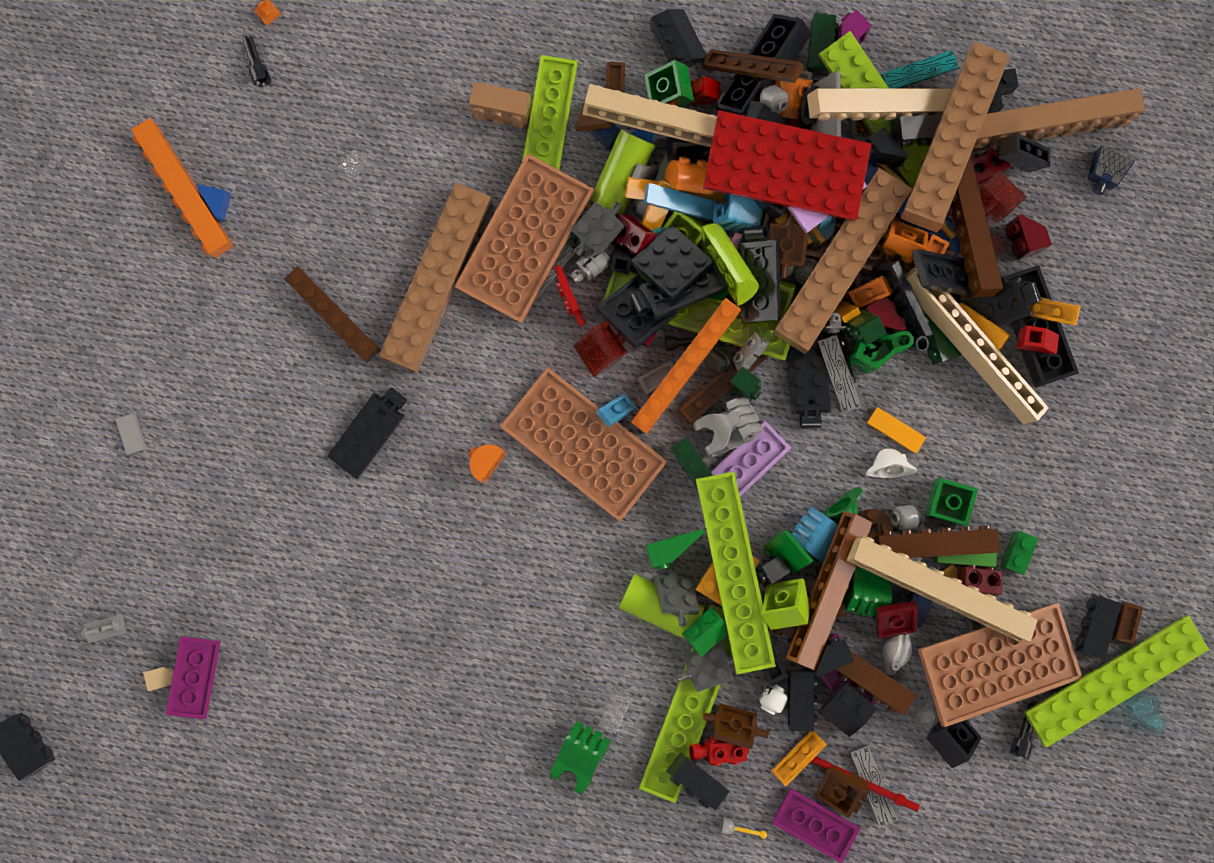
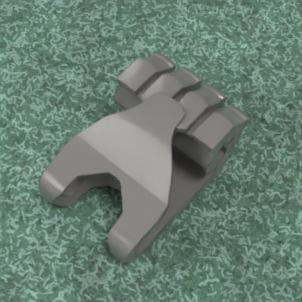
[693,397,762,458]

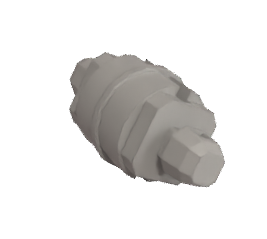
[570,243,616,283]

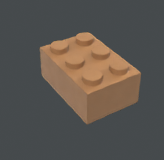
[469,82,532,128]

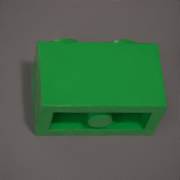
[1000,531,1038,575]
[682,608,728,657]

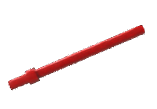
[811,756,920,812]

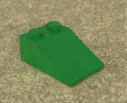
[645,529,704,570]
[762,530,813,575]

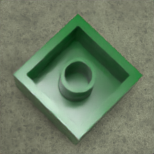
[644,60,694,107]
[924,478,978,527]

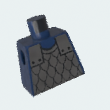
[1088,146,1135,195]

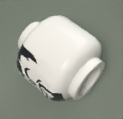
[759,684,788,715]

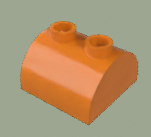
[774,78,813,119]
[664,157,712,195]
[882,219,928,263]
[468,444,507,484]

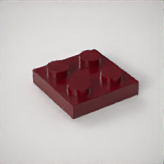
[876,601,918,639]

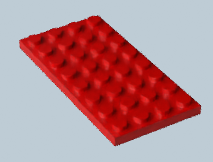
[702,110,871,221]

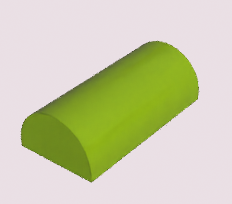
[590,129,656,215]
[702,223,759,306]
[618,573,705,640]

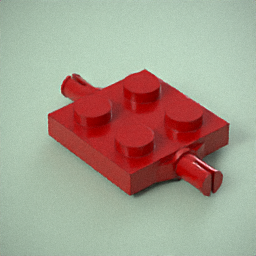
[553,265,586,327]

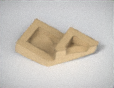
[143,667,174,691]

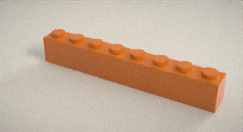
[131,118,234,258]
[632,298,741,434]

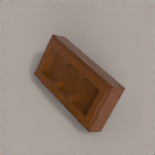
[606,62,625,93]
[1112,601,1143,645]

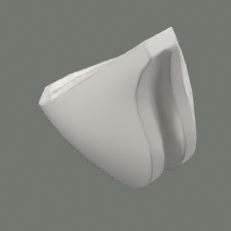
[866,449,917,478]
[882,634,912,676]

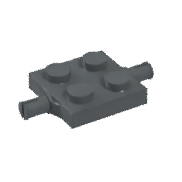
[571,201,625,256]
[654,565,700,627]
[676,642,734,692]

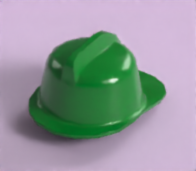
[824,487,863,525]

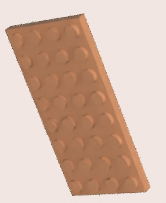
[455,153,594,324]
[500,367,668,522]
[918,603,1082,727]

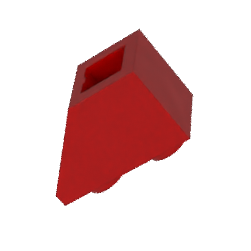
[687,76,720,105]
[1017,325,1059,354]

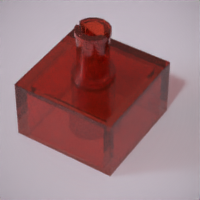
[979,170,1027,222]
[573,321,628,377]

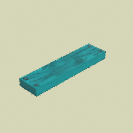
[881,50,959,89]

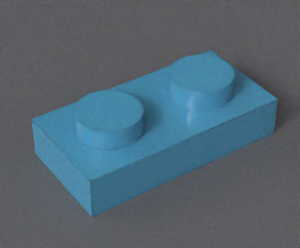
[596,393,637,427]

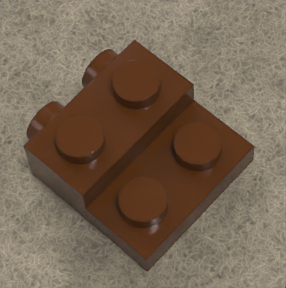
[815,765,870,819]

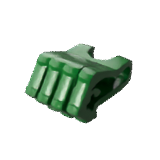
[848,331,914,374]
[843,566,892,617]
[549,721,611,795]

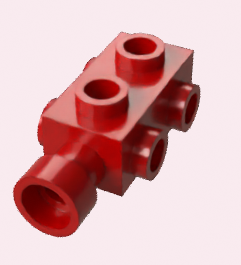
[689,736,749,766]

